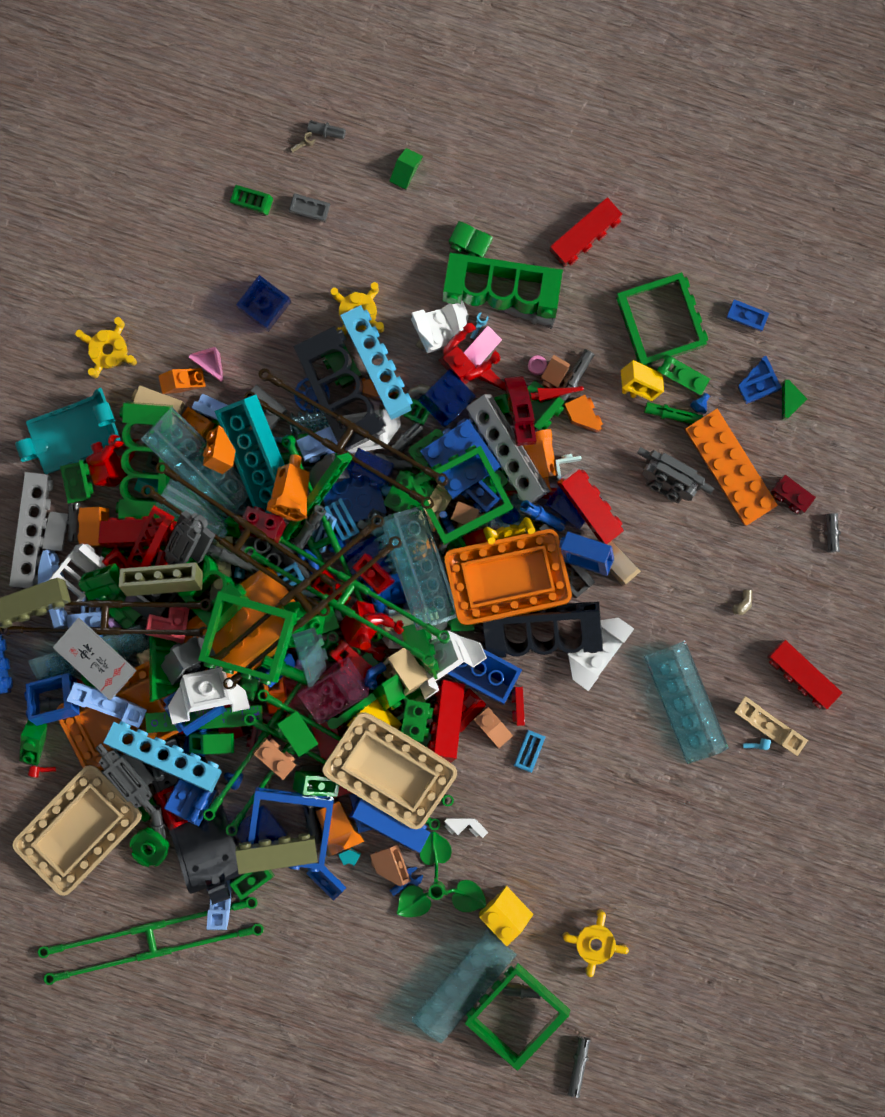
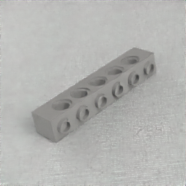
[466,394,550,503]
[9,472,54,589]

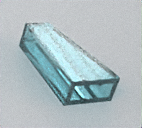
[156,476,228,542]

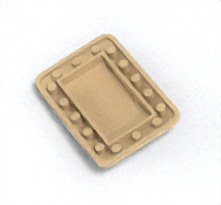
[323,712,457,829]
[13,765,142,896]

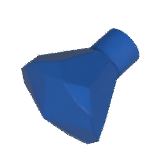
[690,393,710,414]

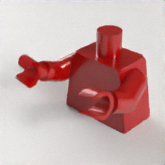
[439,323,501,387]
[86,435,139,487]
[339,601,404,661]

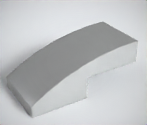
[42,512,69,551]

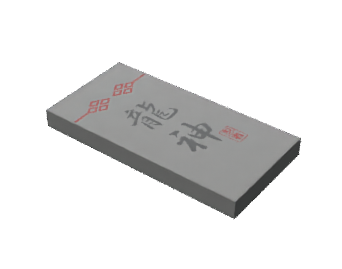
[53,618,137,700]

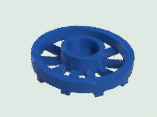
[294,378,330,413]

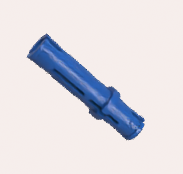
[520,500,566,532]

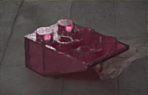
[297,657,369,725]

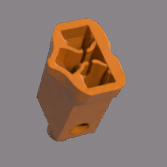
[523,429,558,492]
[267,454,310,521]
[316,796,365,857]

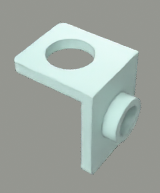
[555,454,581,481]

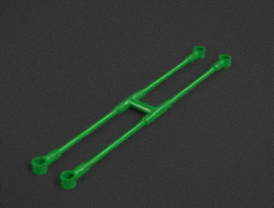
[282,435,383,650]
[244,536,450,667]
[203,632,361,836]
[244,689,454,830]
[38,897,264,985]

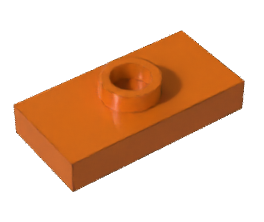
[177,407,215,440]

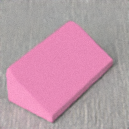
[464,326,502,367]

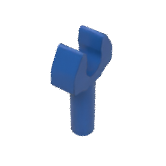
[439,511,455,533]
[389,867,423,896]

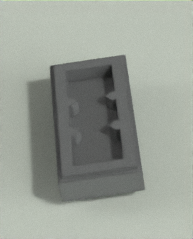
[289,193,331,223]

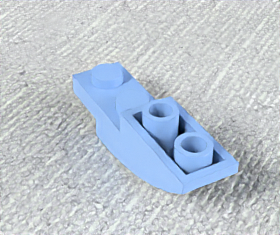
[38,550,68,628]

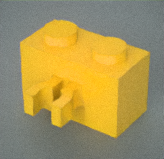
[621,360,664,401]

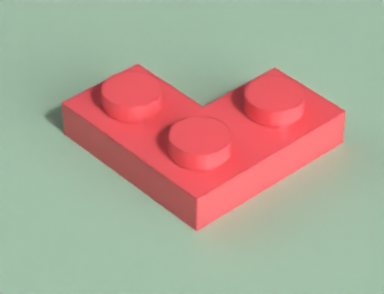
[145,607,189,643]

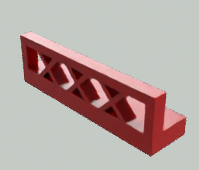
[127,505,175,567]

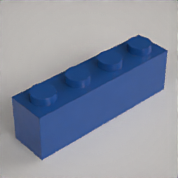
[349,797,430,853]

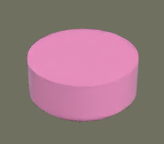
[528,355,547,375]

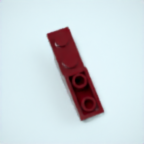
[504,376,537,446]

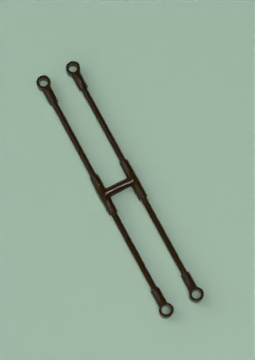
[244,368,448,510]
[141,462,345,616]
[210,515,402,690]
[0,599,213,639]

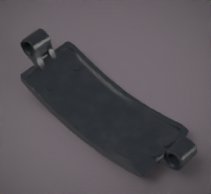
[148,735,243,905]

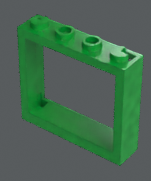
[616,272,708,366]
[411,445,513,545]
[198,591,297,685]
[465,963,571,1071]

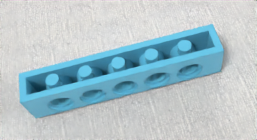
[340,305,413,420]
[104,721,222,793]

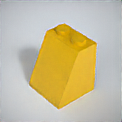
[479,886,533,946]

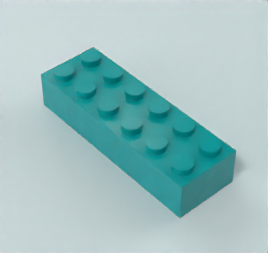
[214,395,285,514]

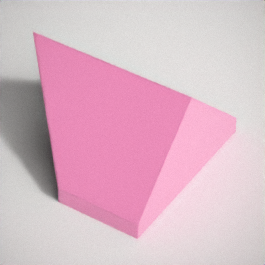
[189,347,224,382]

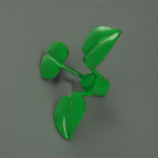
[397,831,486,917]

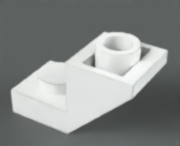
[444,817,488,838]

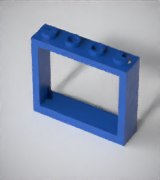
[248,787,334,872]

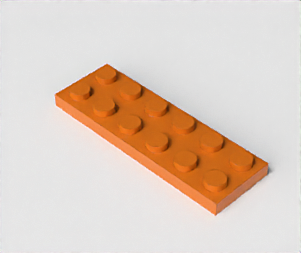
[684,408,778,526]

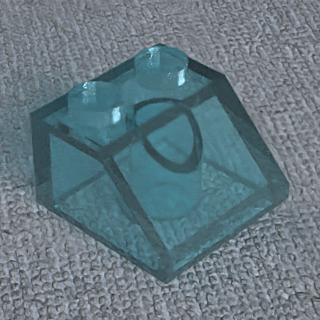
[292,627,328,687]

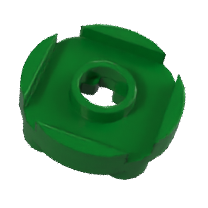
[130,827,169,867]

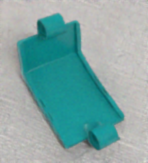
[15,388,121,475]

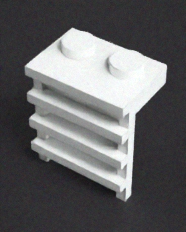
[48,544,105,601]

